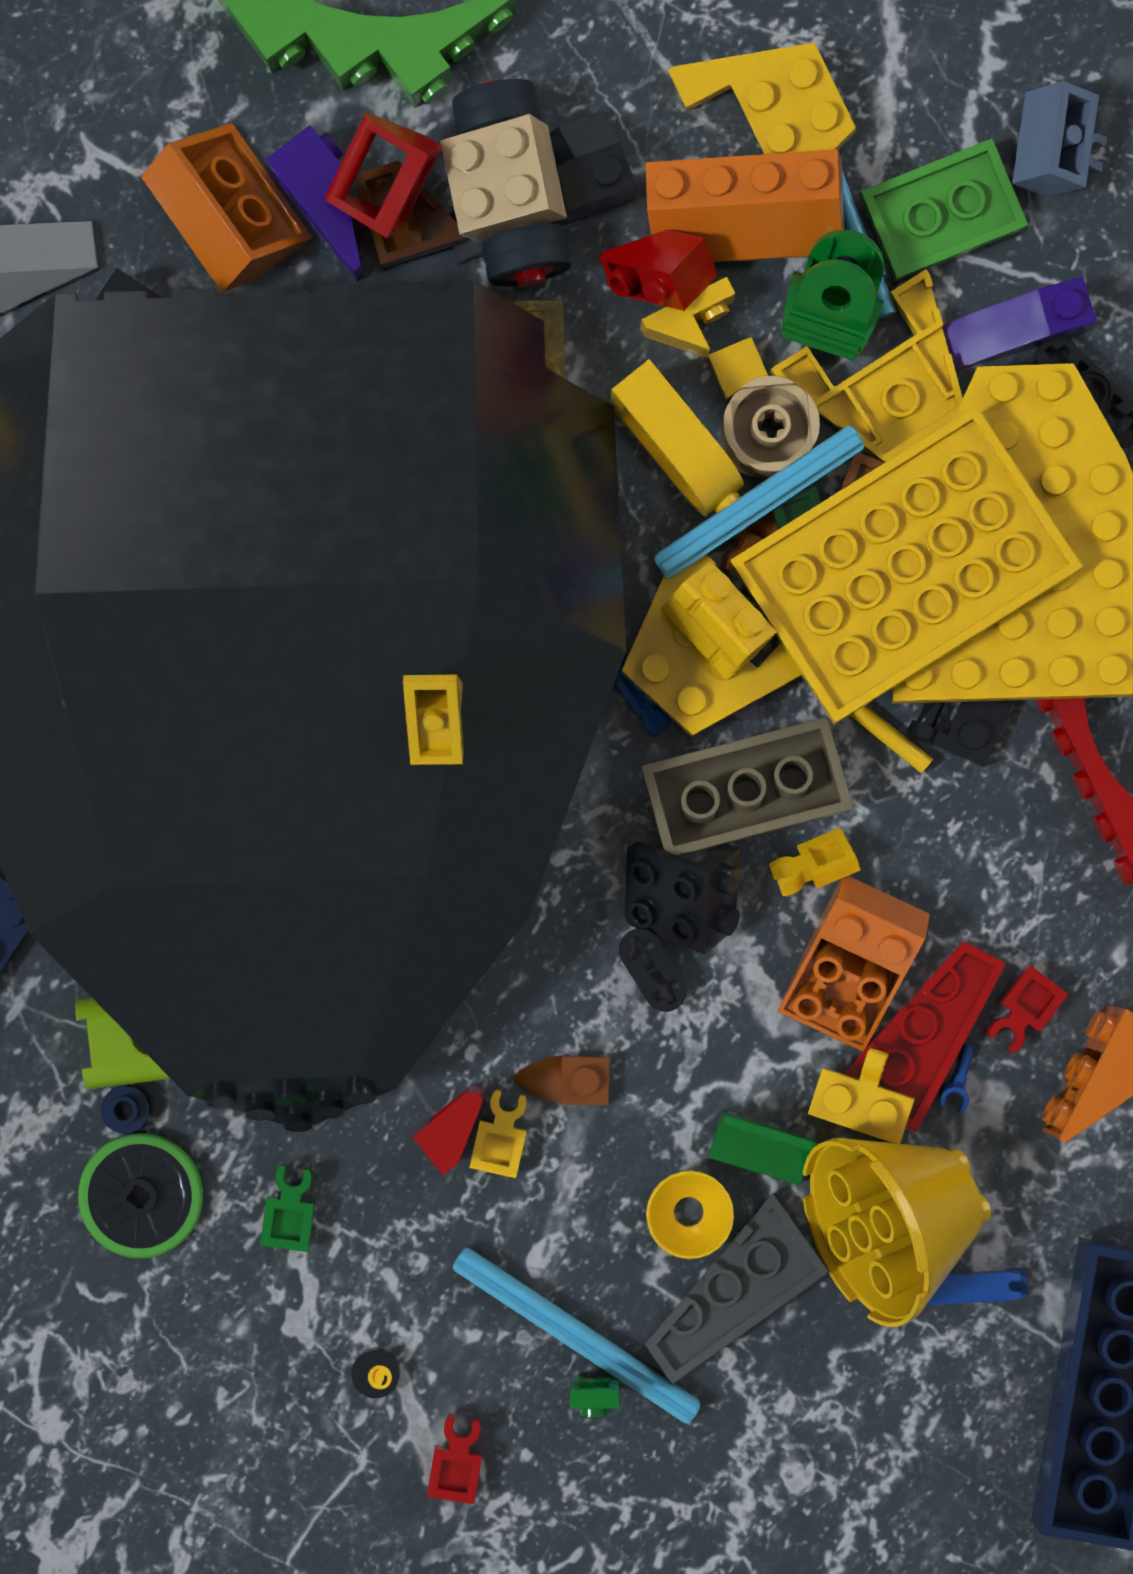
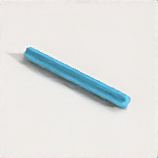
[453,1248,700,1424]

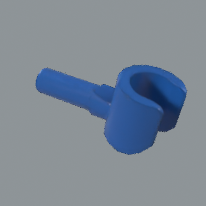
[938,1044,975,1114]

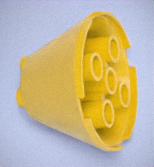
[803,1138,991,1327]

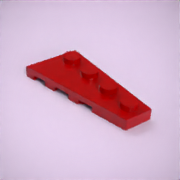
[843,941,1006,1133]

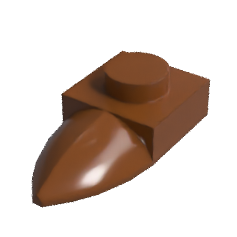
[514,1055,609,1105]

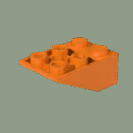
[777,876,930,1052]
[1041,1005,1133,1143]

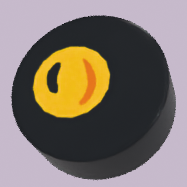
[351,1347,400,1398]

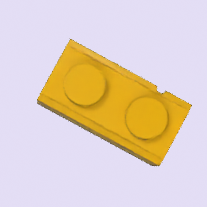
[661,561,777,680]

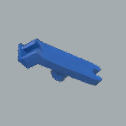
[928,1268,1027,1305]

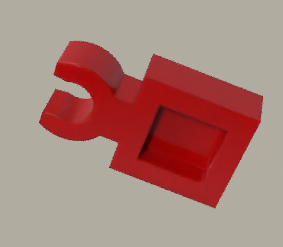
[986,965,1069,1054]
[427,1413,482,1504]

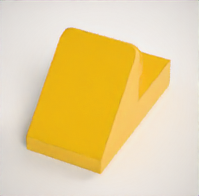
[640,277,736,357]
[403,675,464,765]

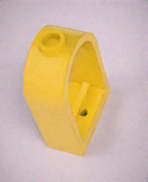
[610,359,744,517]

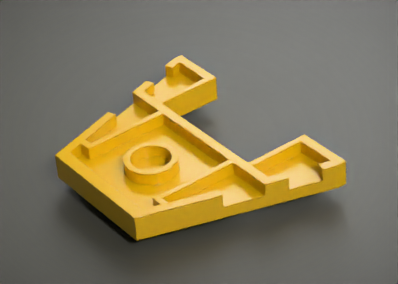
[668,42,857,154]
[770,269,963,462]
[621,555,801,737]

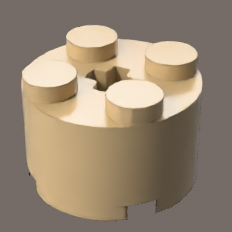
[720,376,820,480]

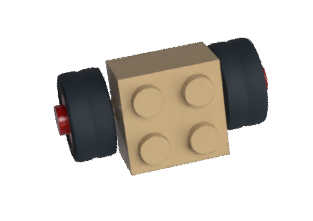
[440,79,571,287]

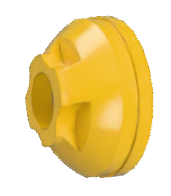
[646,1170,734,1259]

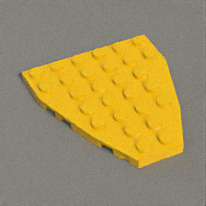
[892,363,1133,704]

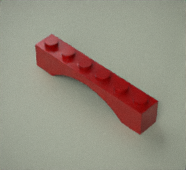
[1034,698,1133,887]

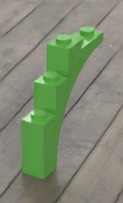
[218,0,516,108]

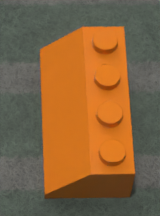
[645,149,844,263]

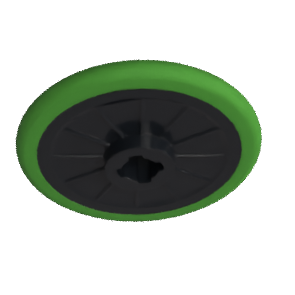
[78,1133,203,1258]

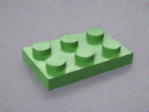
[859,138,1028,282]

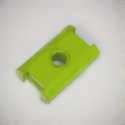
[75,997,171,1089]

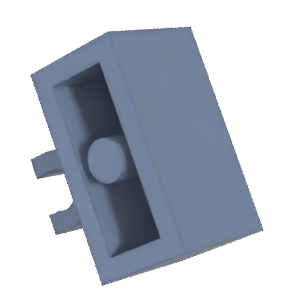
[1012,81,1107,197]

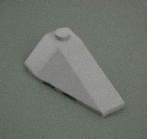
[0,221,99,314]

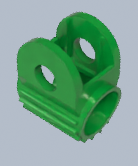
[781,230,884,361]

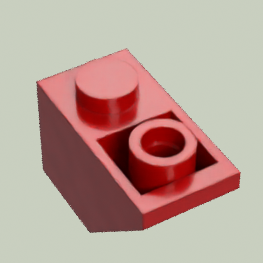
[599,230,718,311]

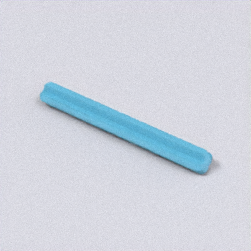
[654,425,864,578]

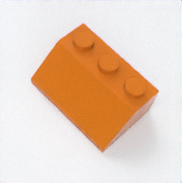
[141,123,313,293]

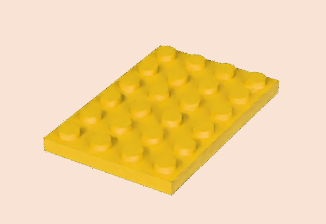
[730,406,1083,725]

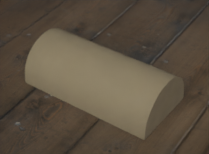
[641,717,853,856]

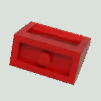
[324,113,443,238]
[413,1085,485,1175]

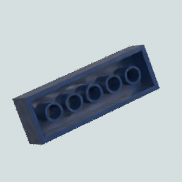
[1031,1237,1133,1551]

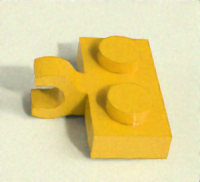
[808,1048,915,1144]

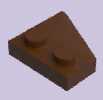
[354,160,469,268]

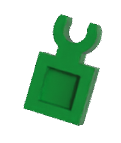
[260,1164,316,1252]
[570,1375,619,1417]

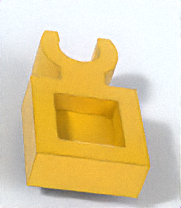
[769,827,860,896]
[469,1089,527,1178]

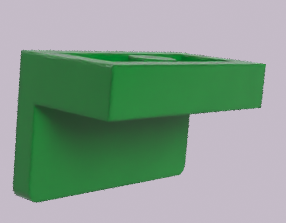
[708,1111,817,1186]

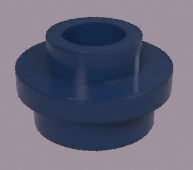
[101,1085,150,1134]

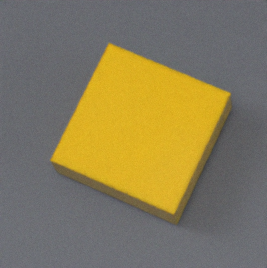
[707,337,768,401]

